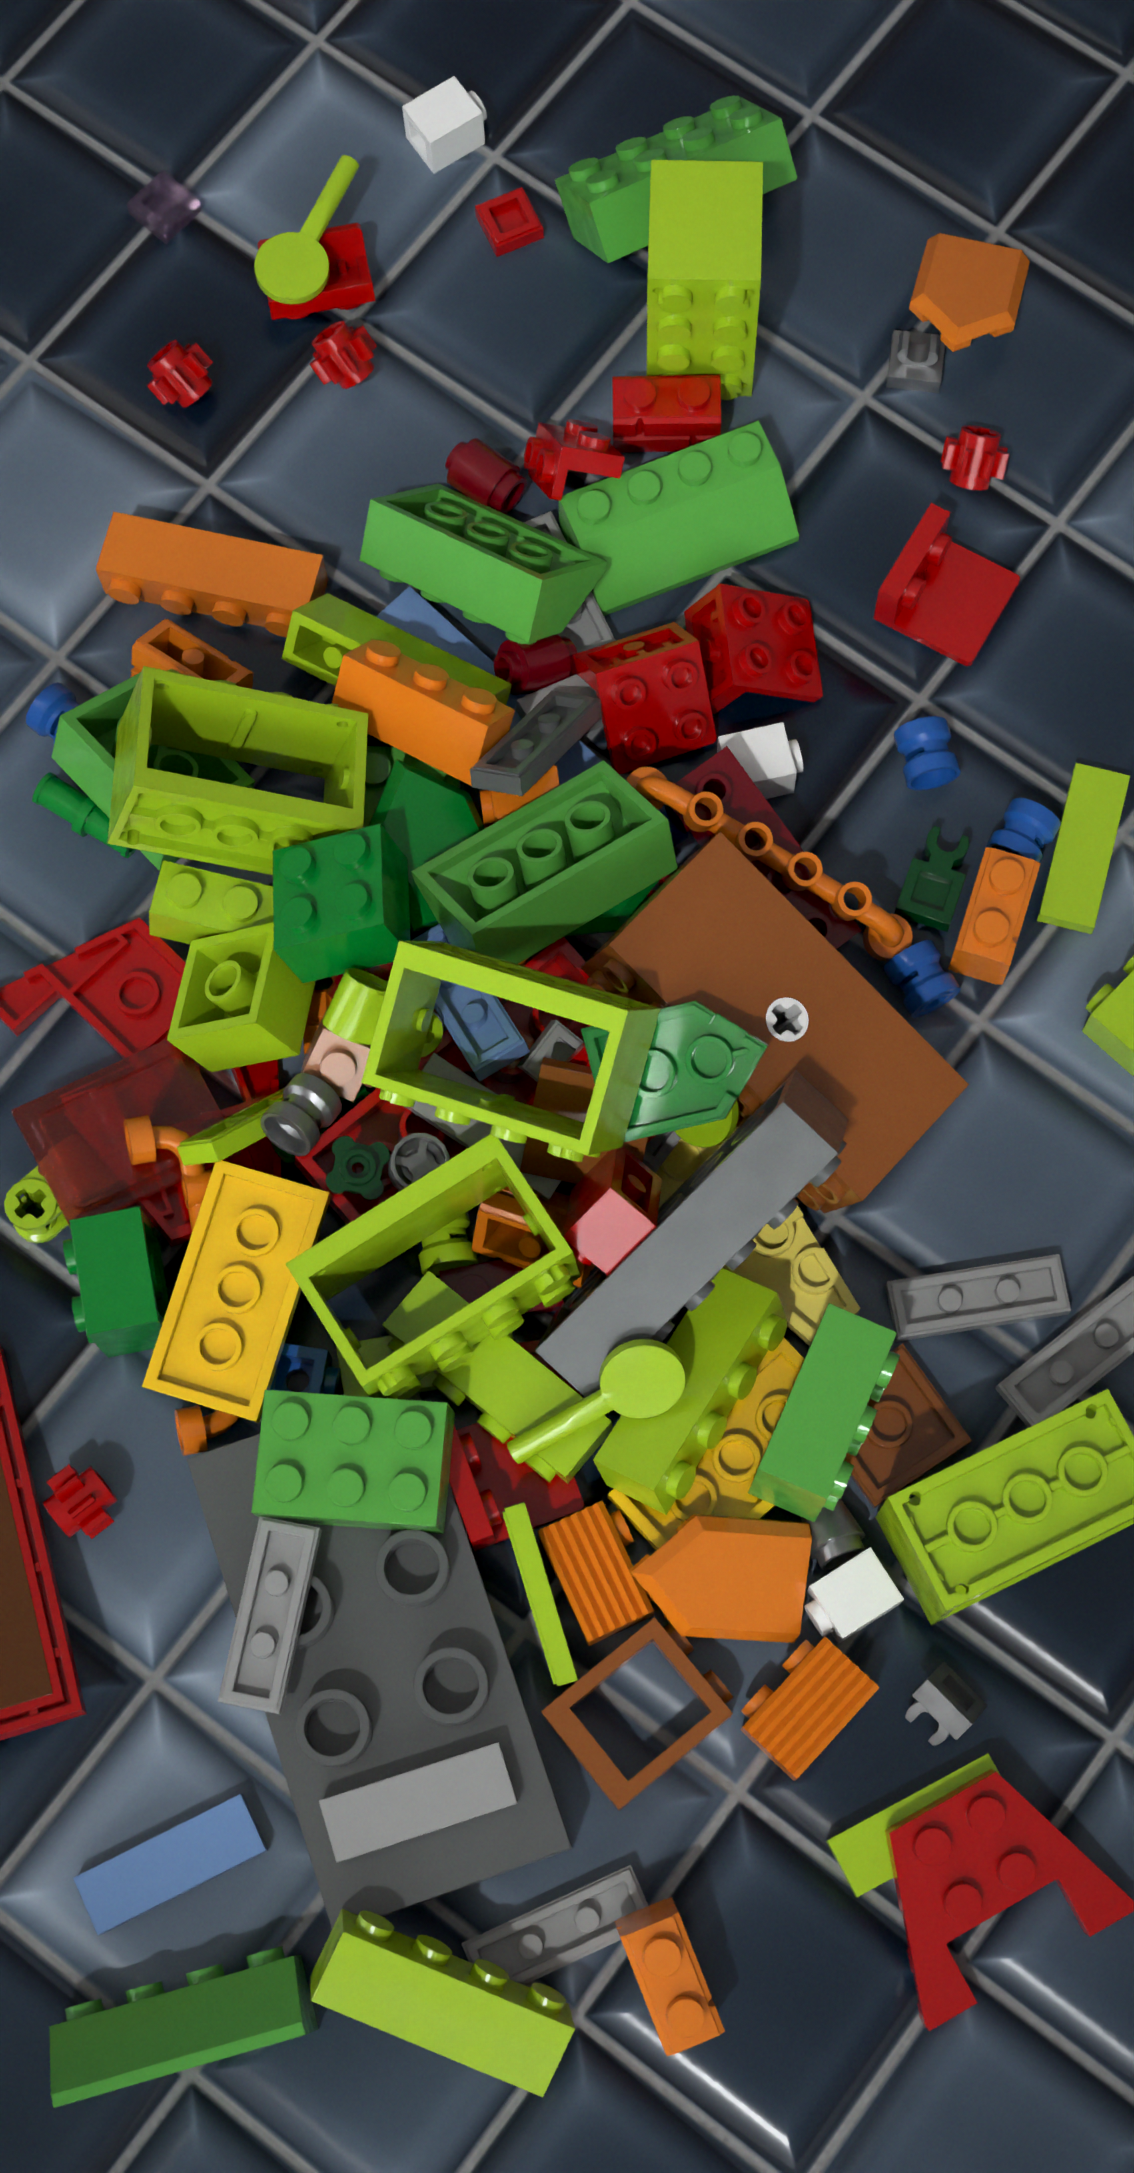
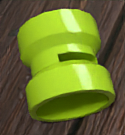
[418,1212,478,1276]

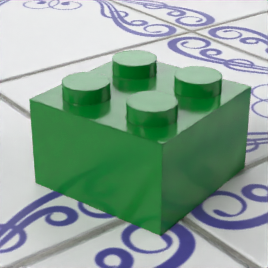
[273,823,411,983]
[63,1206,170,1358]

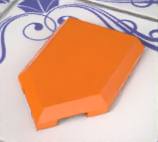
[909,233,1030,352]
[629,1514,812,1643]

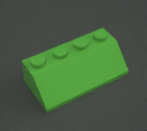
[558,420,799,616]
[359,483,607,645]
[411,760,678,964]
[49,1946,319,2108]

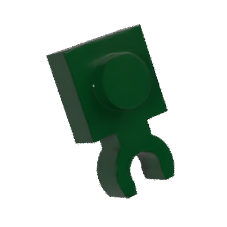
[894,826,969,932]

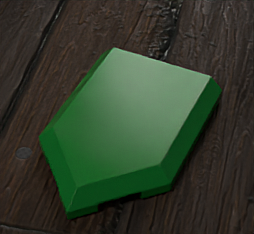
[368,759,485,933]
[581,1000,769,1143]

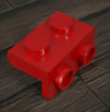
[258,223,376,320]
[524,419,625,501]

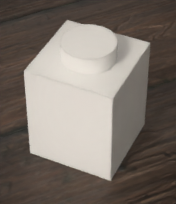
[402,76,487,174]
[717,722,803,799]
[804,1547,904,1644]

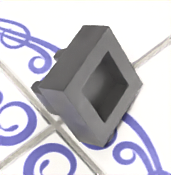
[886,330,945,393]
[905,1662,988,1746]

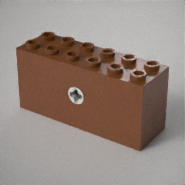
[580,832,969,1214]

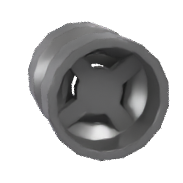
[261,1073,342,1156]
[389,1133,450,1191]

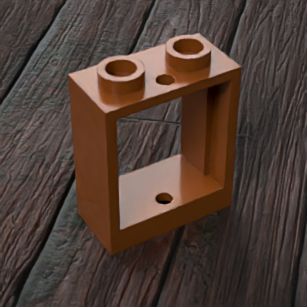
[541,1617,733,1811]

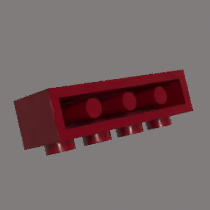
[665,746,861,949]

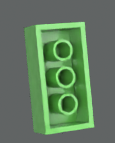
[555,96,798,263]

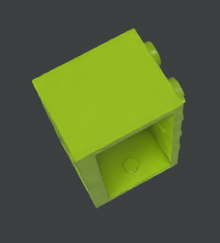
[646,160,763,400]
[107,666,368,875]
[361,941,661,1162]
[286,1134,581,1400]
[875,1389,1134,1625]

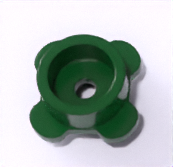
[326,1136,390,1200]

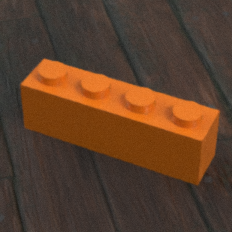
[96,511,328,637]

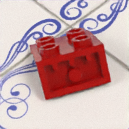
[873,503,1020,666]
[684,583,823,714]
[573,622,717,774]
[449,1422,584,1551]

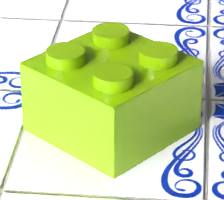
[167,922,316,1072]

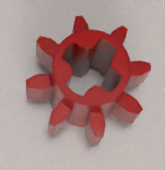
[309,321,377,389]
[147,340,213,408]
[940,425,1010,491]
[43,1464,118,1539]

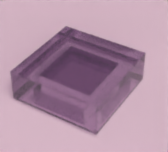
[126,171,202,244]

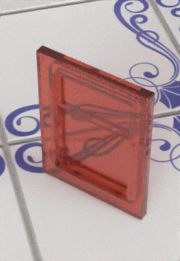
[11,1039,241,1230]

